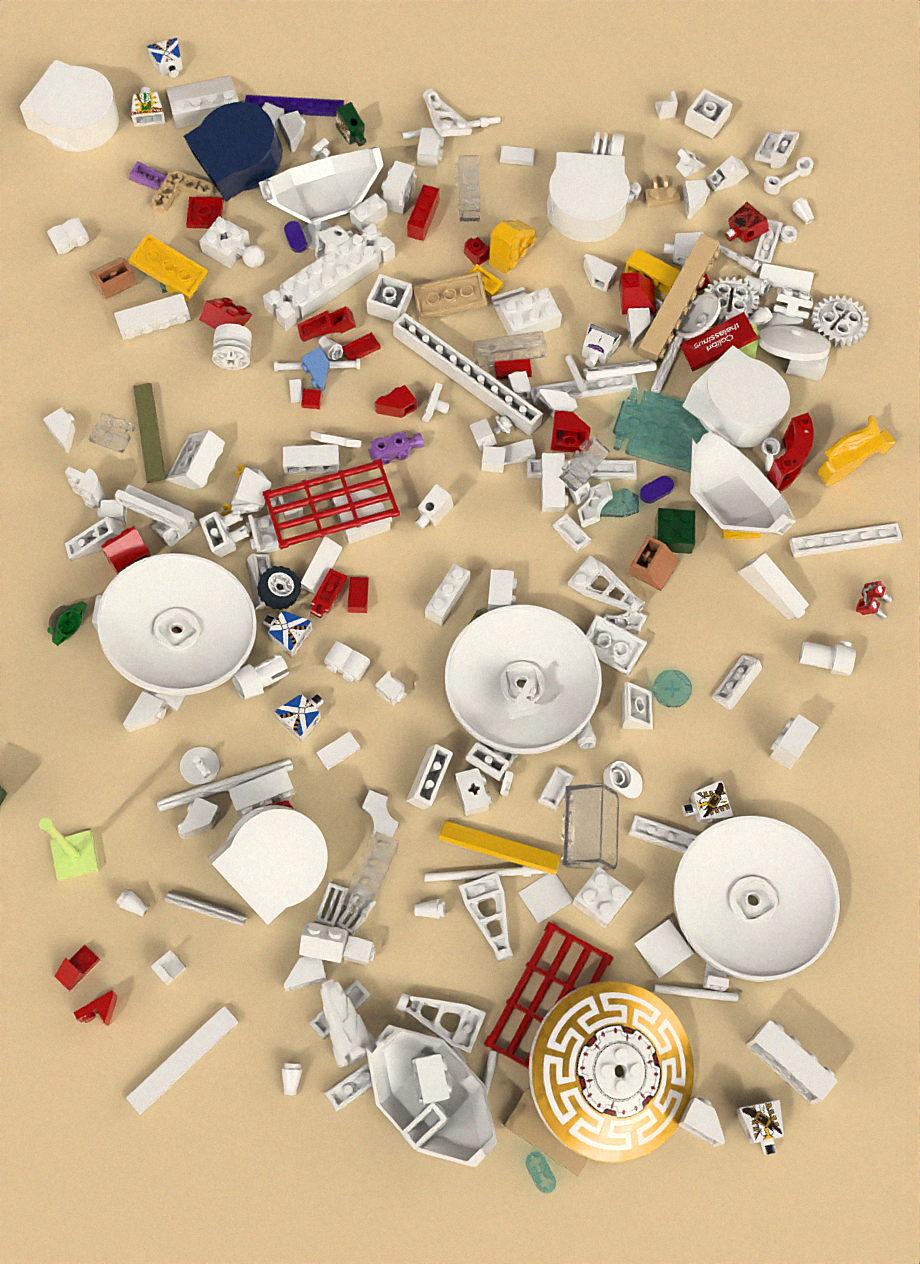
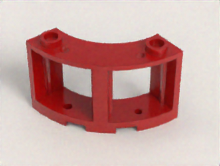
[767,413,814,492]

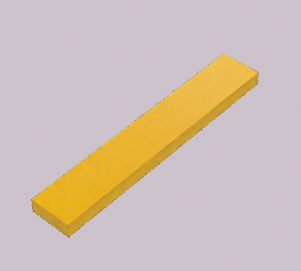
[438,820,561,875]

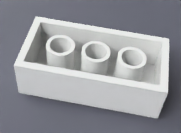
[746,1020,838,1104]

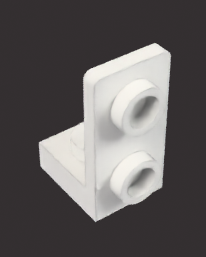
[703,961,729,992]

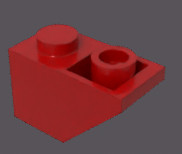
[375,385,417,418]

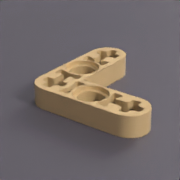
[152,170,214,213]

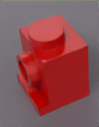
[464,237,490,265]

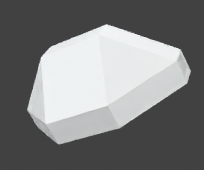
[259,147,384,225]
[690,429,796,535]
[366,1025,498,1167]

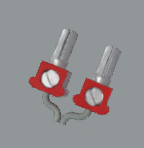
[856,581,893,619]

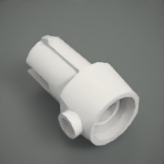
[799,641,856,676]
[232,654,289,700]

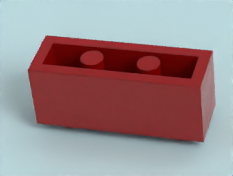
[407,184,439,241]

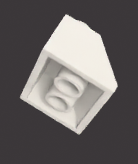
[166,430,225,490]

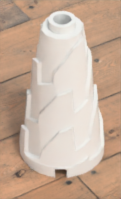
[320,980,374,1068]

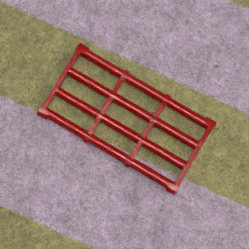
[262,459,400,549]
[484,922,614,1070]

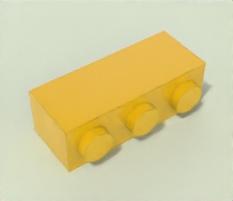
[624,248,680,295]

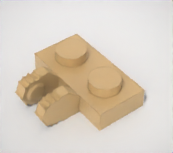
[644,176,681,207]

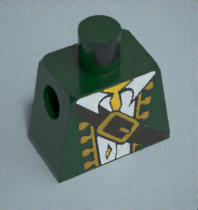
[336,102,367,147]

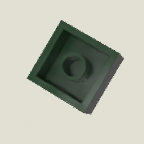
[655,508,695,554]

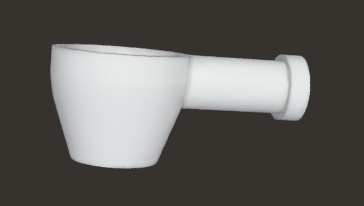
[761,437,780,473]

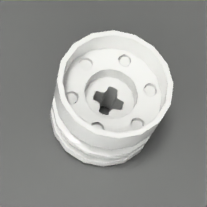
[590,131,625,156]
[212,324,252,370]

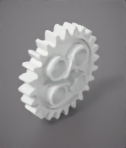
[704,277,759,324]
[811,295,869,348]

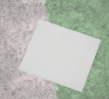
[518,873,574,924]

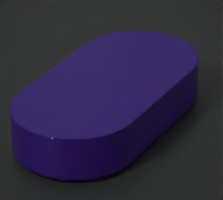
[284,221,307,253]
[640,476,674,504]

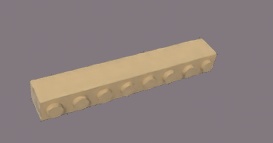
[637,233,721,363]

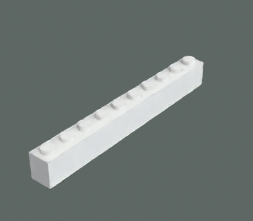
[393,313,543,436]

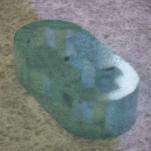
[525,1152,556,1194]

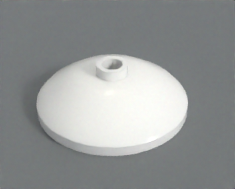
[675,293,721,339]

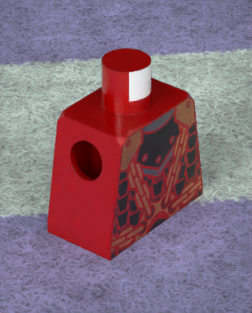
[725,202,769,243]

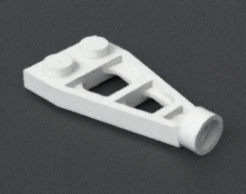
[423,89,472,137]
[568,556,645,615]
[459,873,513,962]
[397,993,486,1054]

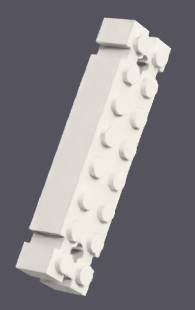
[263,223,395,331]

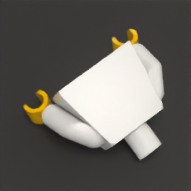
[221,464,278,516]

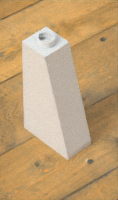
[738,553,809,620]

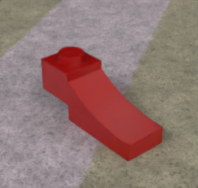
[297,306,356,342]

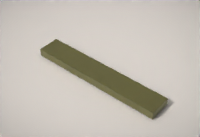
[134,383,166,483]

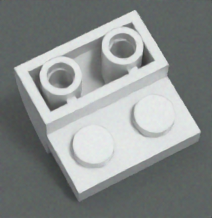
[65,467,105,509]

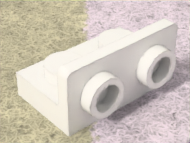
[151,504,198,547]
[246,514,280,554]

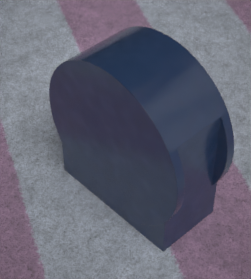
[183,102,283,202]

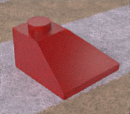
[619,272,657,315]
[551,410,591,454]

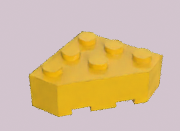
[489,219,536,274]

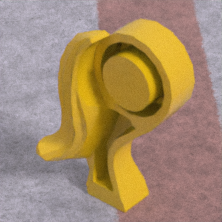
[817,415,895,486]

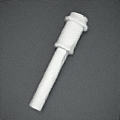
[718,244,761,273]

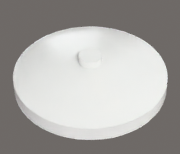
[758,325,831,361]

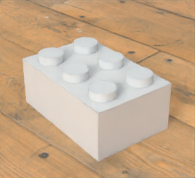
[498,287,562,343]

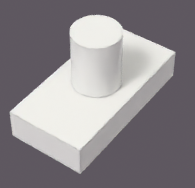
[421,383,450,423]

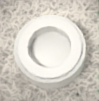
[779,226,798,243]

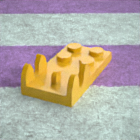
[128,233,208,303]

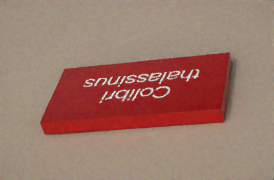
[680,312,758,372]

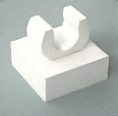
[310,138,331,159]
[568,480,590,506]

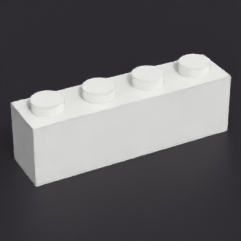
[114,293,191,340]

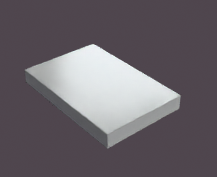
[585,615,647,676]

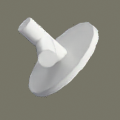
[303,220,332,250]
[180,747,219,785]

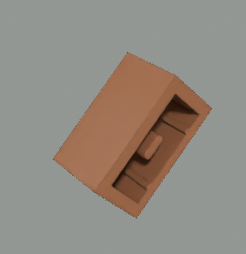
[89,257,137,299]
[628,535,679,591]

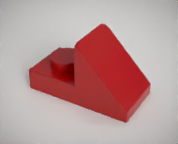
[54,945,100,991]
[73,990,118,1026]

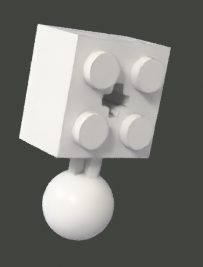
[200,216,265,268]

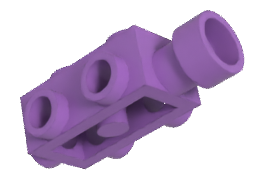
[368,432,424,465]

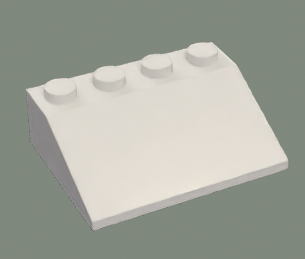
[166,76,238,129]

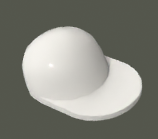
[603,761,643,798]

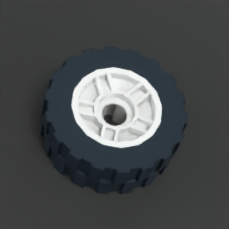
[257,566,301,610]

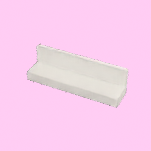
[115,485,195,533]

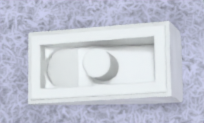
[500,439,536,465]

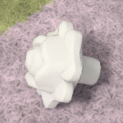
[493,416,512,434]

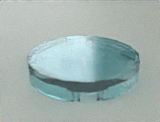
[653,670,692,708]

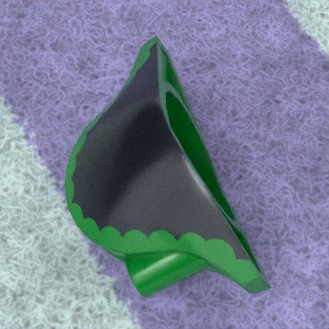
[47,601,87,646]

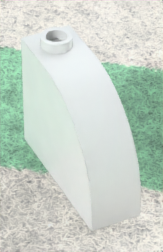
[329,484,392,544]

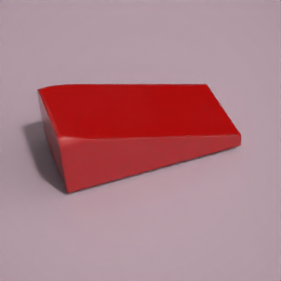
[348,577,369,613]

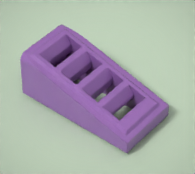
[129,161,167,190]

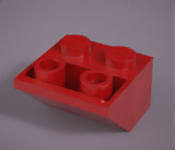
[199,297,252,329]
[101,526,151,575]

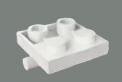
[773,286,813,319]

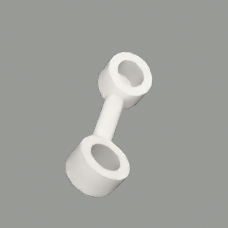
[764,157,814,195]

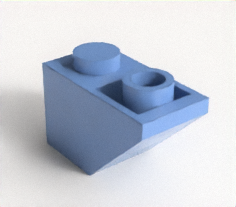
[301,346,330,391]

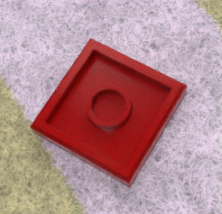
[186,197,224,229]

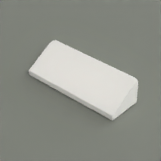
[759,263,813,293]
[301,537,343,594]
[247,553,271,610]
[712,654,762,710]

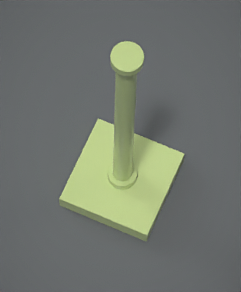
[39,817,99,881]

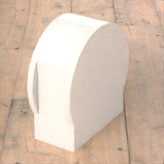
[20,59,119,152]
[547,152,630,242]
[682,346,790,447]
[208,805,328,924]

